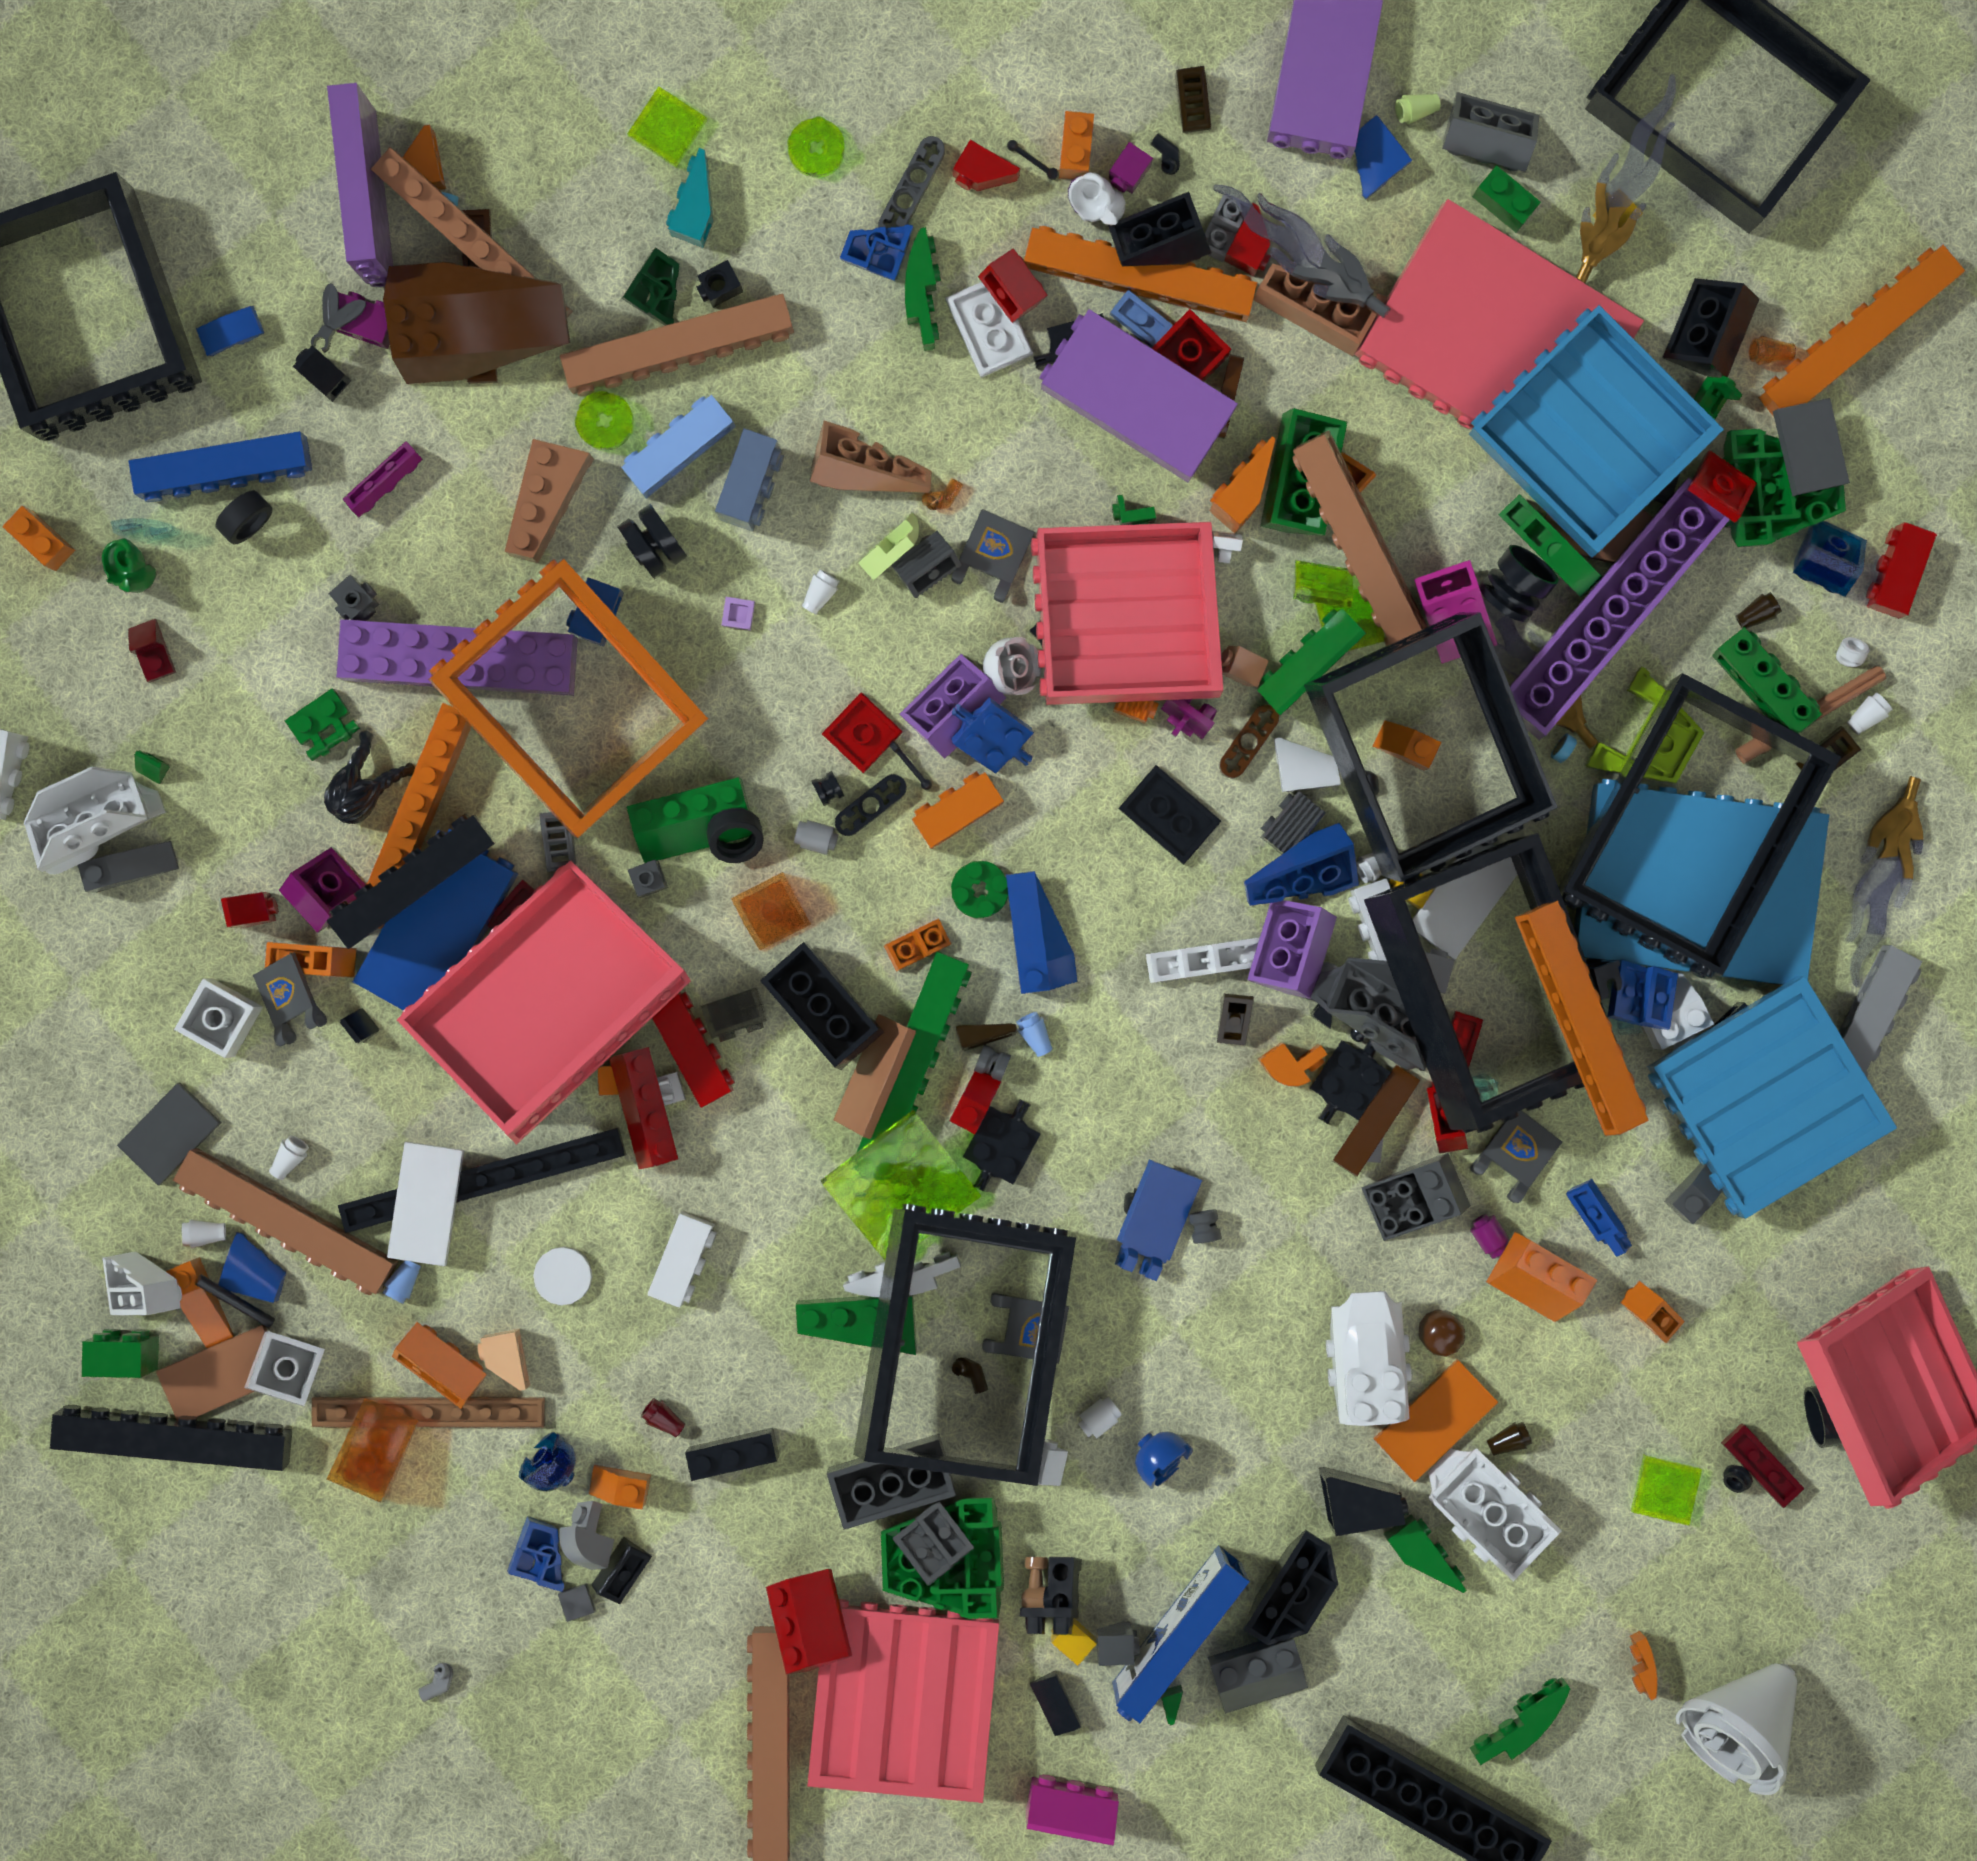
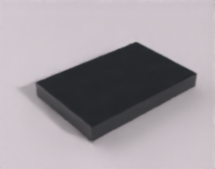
[1118,765,1221,865]

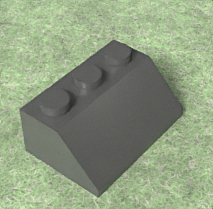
[1442,92,1540,172]
[1208,1638,1308,1714]

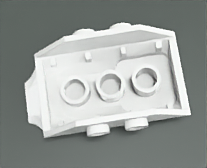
[24,767,166,874]
[1326,1291,1412,1426]
[1428,1448,1562,1582]

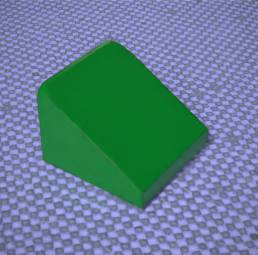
[134,750,170,784]
[1161,1685,1183,1726]

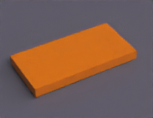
[1373,1359,1498,1482]

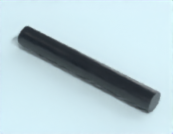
[195,1274,275,1328]

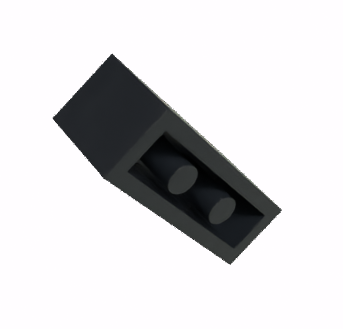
[685,1428,779,1481]

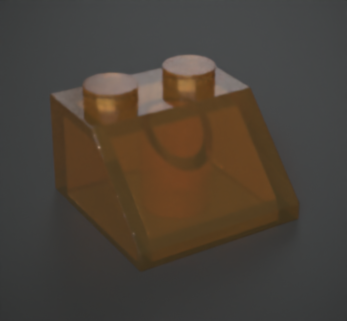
[731,872,811,950]

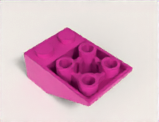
[1414,560,1497,664]

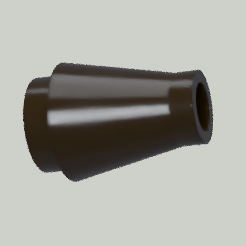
[1735,592,1782,629]
[1487,1422,1533,1456]

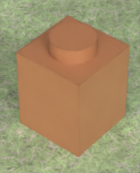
[1221,645,1269,687]

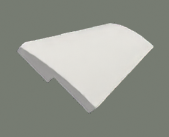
[1274,737,1341,792]

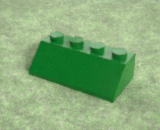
[1260,408,1348,536]
[1257,609,1366,715]
[626,777,752,863]

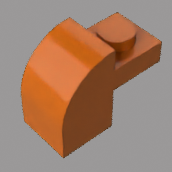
[1258,1042,1328,1086]

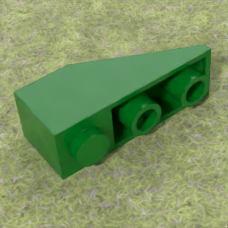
[1383,1514,1467,1593]

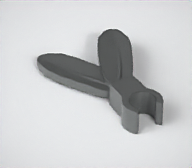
[311,283,366,353]

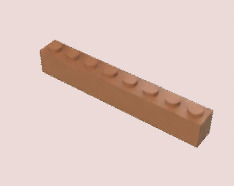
[371,147,573,318]
[560,293,794,396]
[1293,430,1427,646]
[173,1148,399,1295]
[747,1626,790,1861]

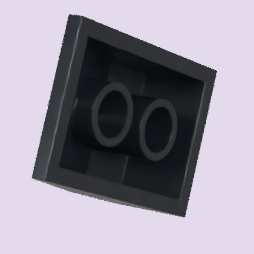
[1108,191,1212,266]

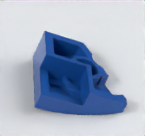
[1354,115,1412,200]
[840,224,914,282]
[218,1232,287,1303]
[507,1516,564,1592]

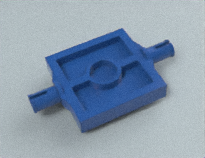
[951,697,1034,774]

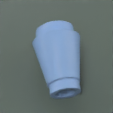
[1016,1012,1053,1057]
[383,1260,421,1304]

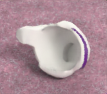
[1068,172,1126,226]

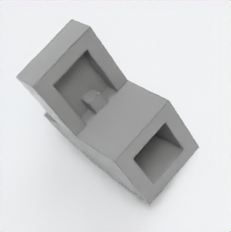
[559,1501,614,1570]

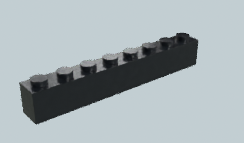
[50,1405,292,1471]

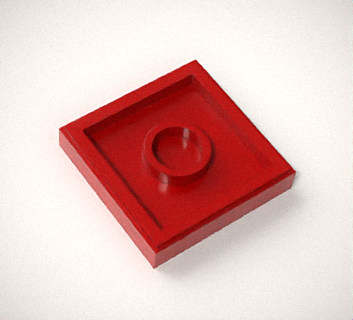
[1687,450,1757,523]
[822,692,903,774]

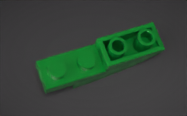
[905,227,941,351]
[1498,494,1602,597]
[1470,1677,1571,1766]

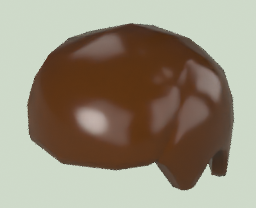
[1418,1309,1466,1357]

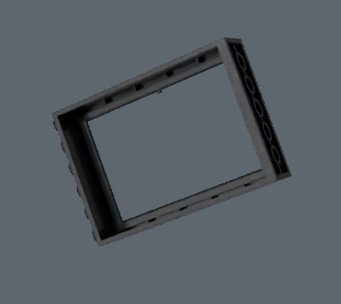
[1559,673,1841,979]
[1364,833,1617,1133]
[853,1204,1076,1486]

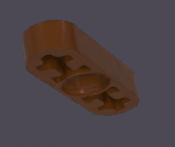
[1218,354,1244,439]
[1219,705,1279,779]

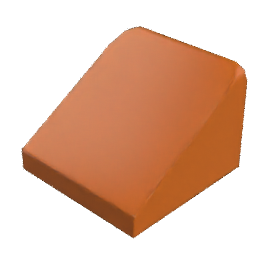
[598,1066,619,1096]

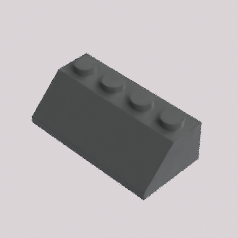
[827,1434,956,1530]

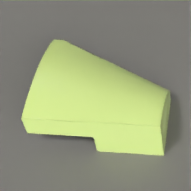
[858,512,919,580]

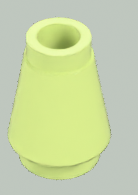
[1395,94,1441,124]

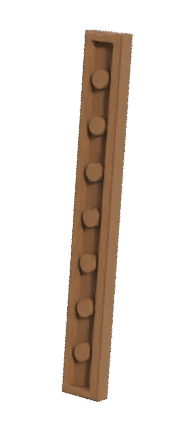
[312,1397,545,1427]

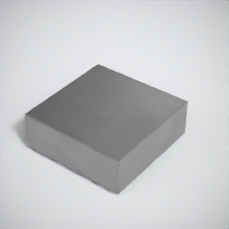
[558,1583,596,1622]

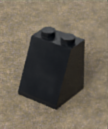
[1319,1467,1409,1536]

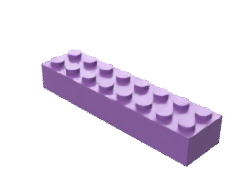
[336,619,578,696]

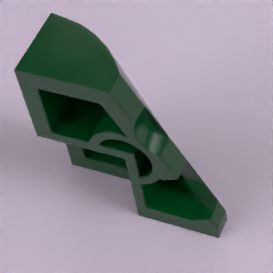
[621,247,680,326]

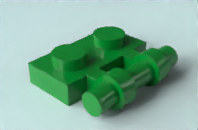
[284,688,360,761]

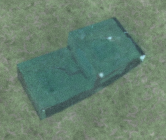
[111,518,181,541]

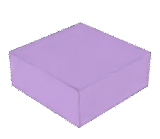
[721,597,755,631]

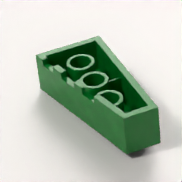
[796,1295,917,1355]

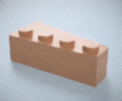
[1253,263,1387,357]
[505,439,594,563]

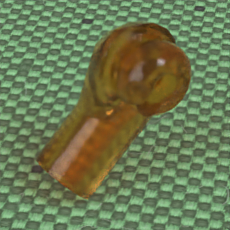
[922,478,963,511]

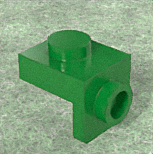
[1693,376,1742,420]
[1112,494,1156,525]

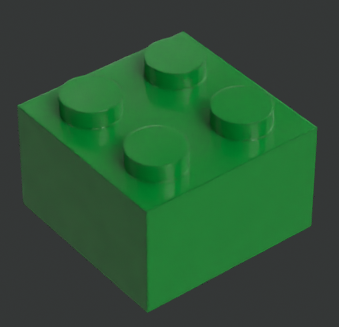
[81,1329,159,1378]

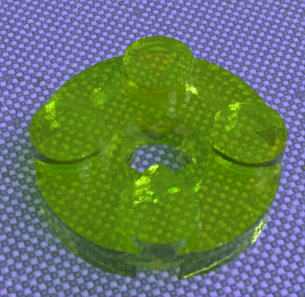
[787,116,845,177]
[575,391,634,450]

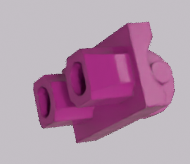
[1161,699,1217,739]

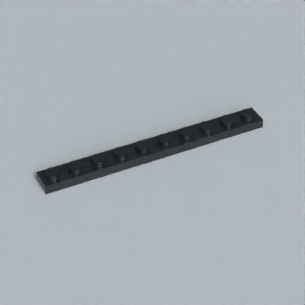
[338,1127,627,1233]

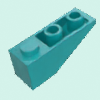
[666,148,714,248]

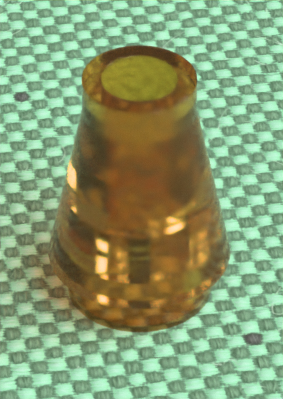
[1749,336,1796,365]

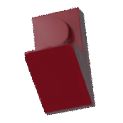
[128,619,176,683]

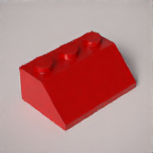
[766,1569,852,1675]

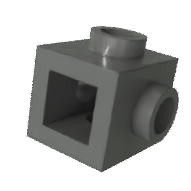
[328,575,380,621]

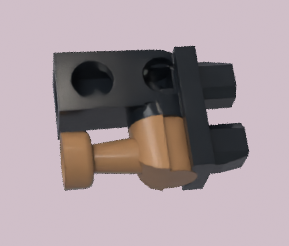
[1020,1557,1082,1635]

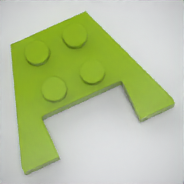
[1585,667,1705,784]

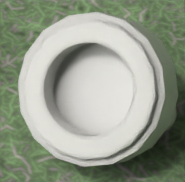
[1836,637,1870,667]

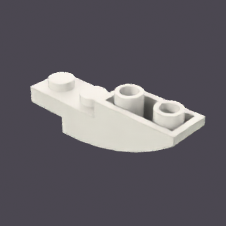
[843,1251,961,1297]

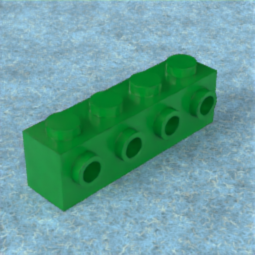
[1713,627,1822,735]

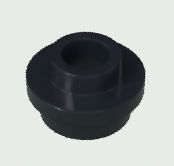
[1723,1465,1753,1493]

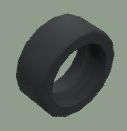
[215,490,272,545]
[707,808,764,863]

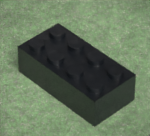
[760,942,884,1070]

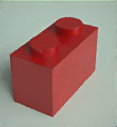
[978,248,1048,323]

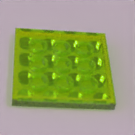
[820,1110,981,1260]

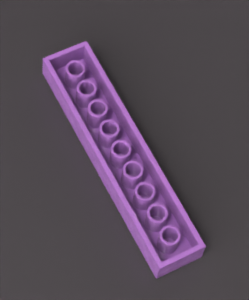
[1509,478,1730,740]

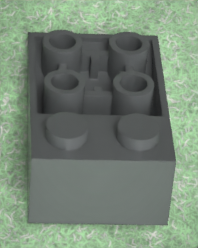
[1362,1153,1471,1241]

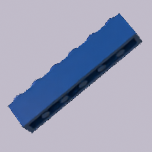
[128,431,313,502]

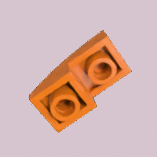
[884,918,951,972]
[1629,1631,1657,1700]

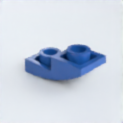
[196,306,265,356]

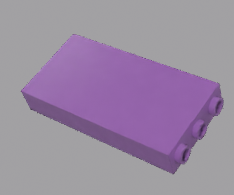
[1267,0,1383,159]
[327,83,393,287]
[1039,309,1238,483]

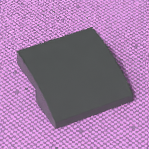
[893,1501,974,1587]

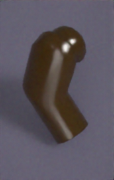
[951,1357,988,1394]

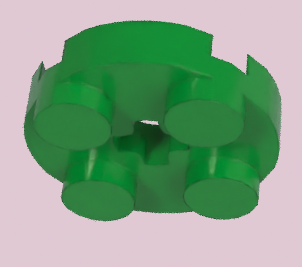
[951,861,1008,918]

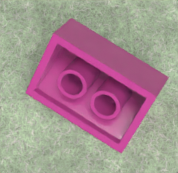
[1026,1774,1119,1846]

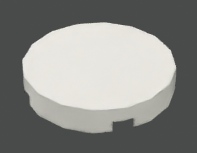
[533,1246,593,1305]

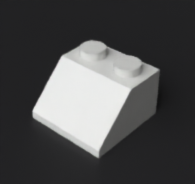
[1643,972,1714,1050]

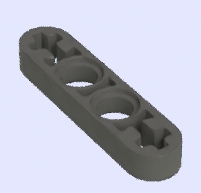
[878,136,945,227]

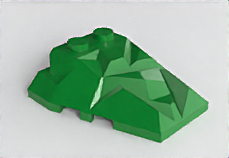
[1722,429,1846,547]
[881,1497,1004,1619]

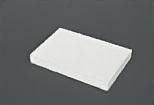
[945,282,1033,378]

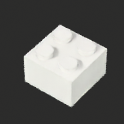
[174,978,263,1058]
[244,1331,325,1406]

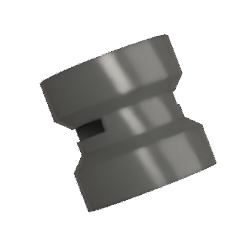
[974,1044,1011,1082]
[1188,1209,1222,1244]

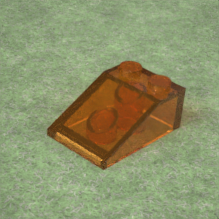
[326,1397,419,1503]

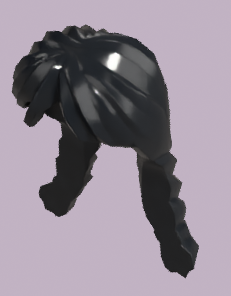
[324,730,415,824]

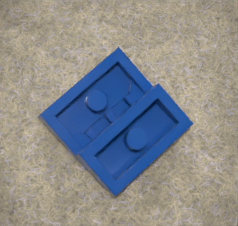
[1607,960,1678,1030]

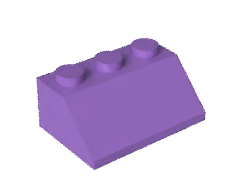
[900,654,1006,759]
[1247,900,1337,999]

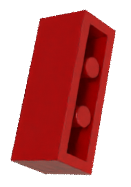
[1866,522,1937,619]

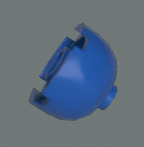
[1135,1431,1193,1489]

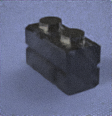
[701,987,769,1042]

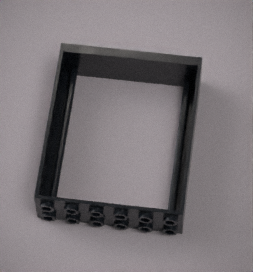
[1585,0,1871,234]
[0,172,202,441]
[1304,612,1558,884]

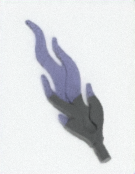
[1213,184,1391,318]

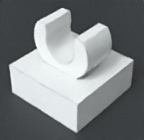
[1212,531,1243,563]
[657,1072,686,1106]

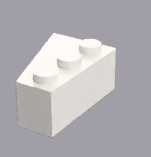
[0,729,29,820]
[103,1252,182,1315]

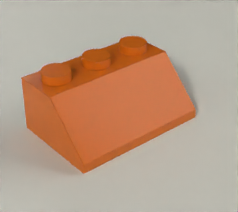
[1486,1232,1597,1322]

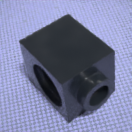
[696,260,743,308]

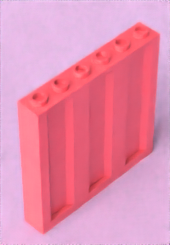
[1031,522,1223,705]
[1797,1266,1977,1509]
[807,1599,999,1803]

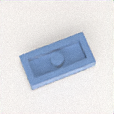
[1110,290,1173,348]

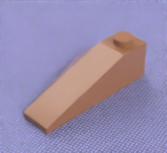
[810,421,932,493]

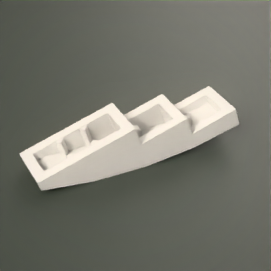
[1146,937,1260,983]

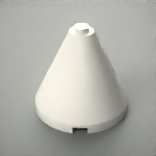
[1676,1663,1797,1795]

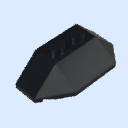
[1243,1529,1338,1645]

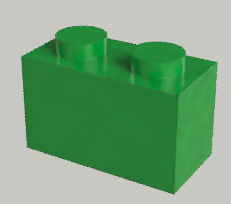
[1472,165,1541,233]

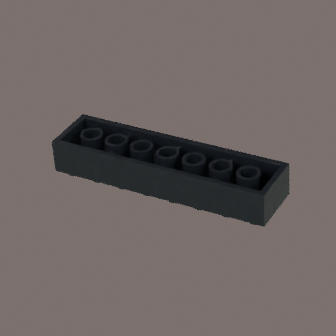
[1315,1715,1552,1861]

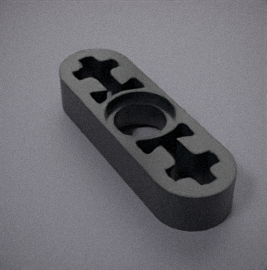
[835,774,907,836]

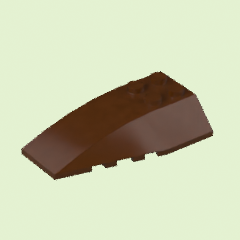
[383,262,570,384]

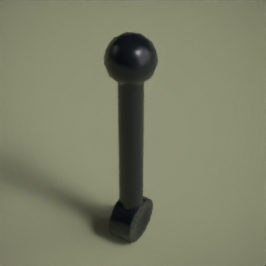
[1007,140,1058,180]
[889,741,932,790]

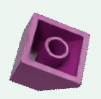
[279,847,366,933]

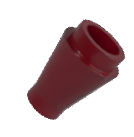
[641,1398,685,1438]

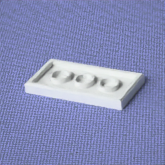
[1412,844,1517,960]
[387,1142,464,1266]

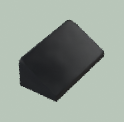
[592,1537,652,1604]
[1030,1670,1082,1736]

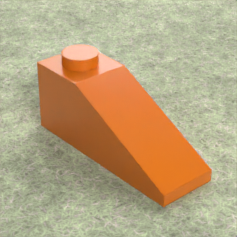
[265,942,356,977]
[165,1257,234,1348]

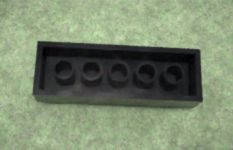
[327,814,496,949]

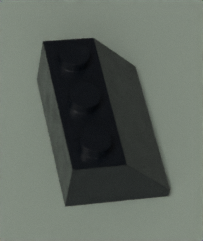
[1663,278,1760,378]

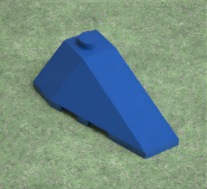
[1244,823,1359,906]
[1006,871,1078,994]

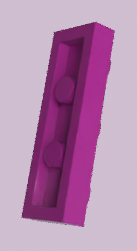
[343,441,423,518]

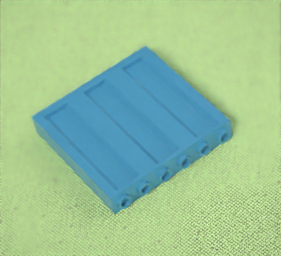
[1469,305,1724,558]
[1647,976,1897,1219]

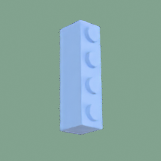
[621,395,736,499]

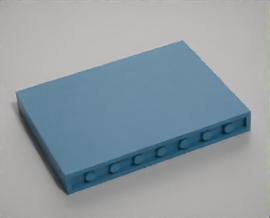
[1574,779,1830,985]

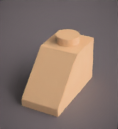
[478,1329,530,1391]

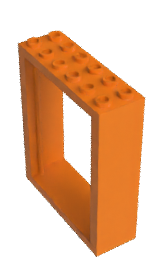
[428,559,708,838]

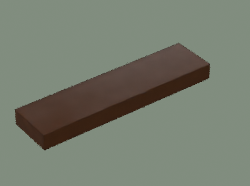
[1332,1065,1421,1177]

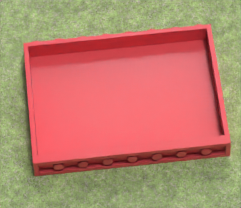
[1354,199,1644,430]
[397,860,691,1145]

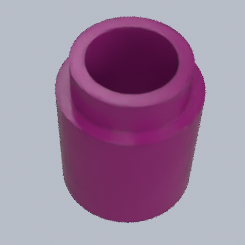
[1470,1214,1510,1259]

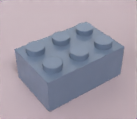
[715,428,784,532]

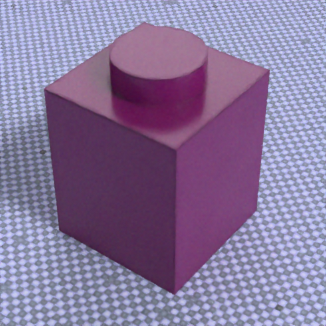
[1109,142,1153,194]

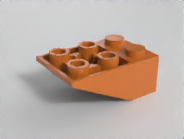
[1209,436,1276,534]

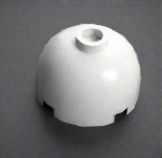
[983,637,1041,695]

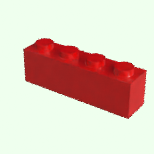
[652,991,735,1108]
[609,1047,678,1169]

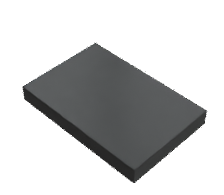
[1773,398,1850,496]
[117,1083,222,1186]

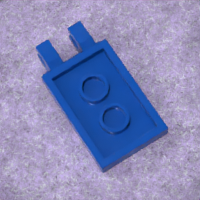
[1115,1159,1202,1281]

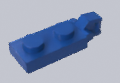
[1566,1179,1632,1257]

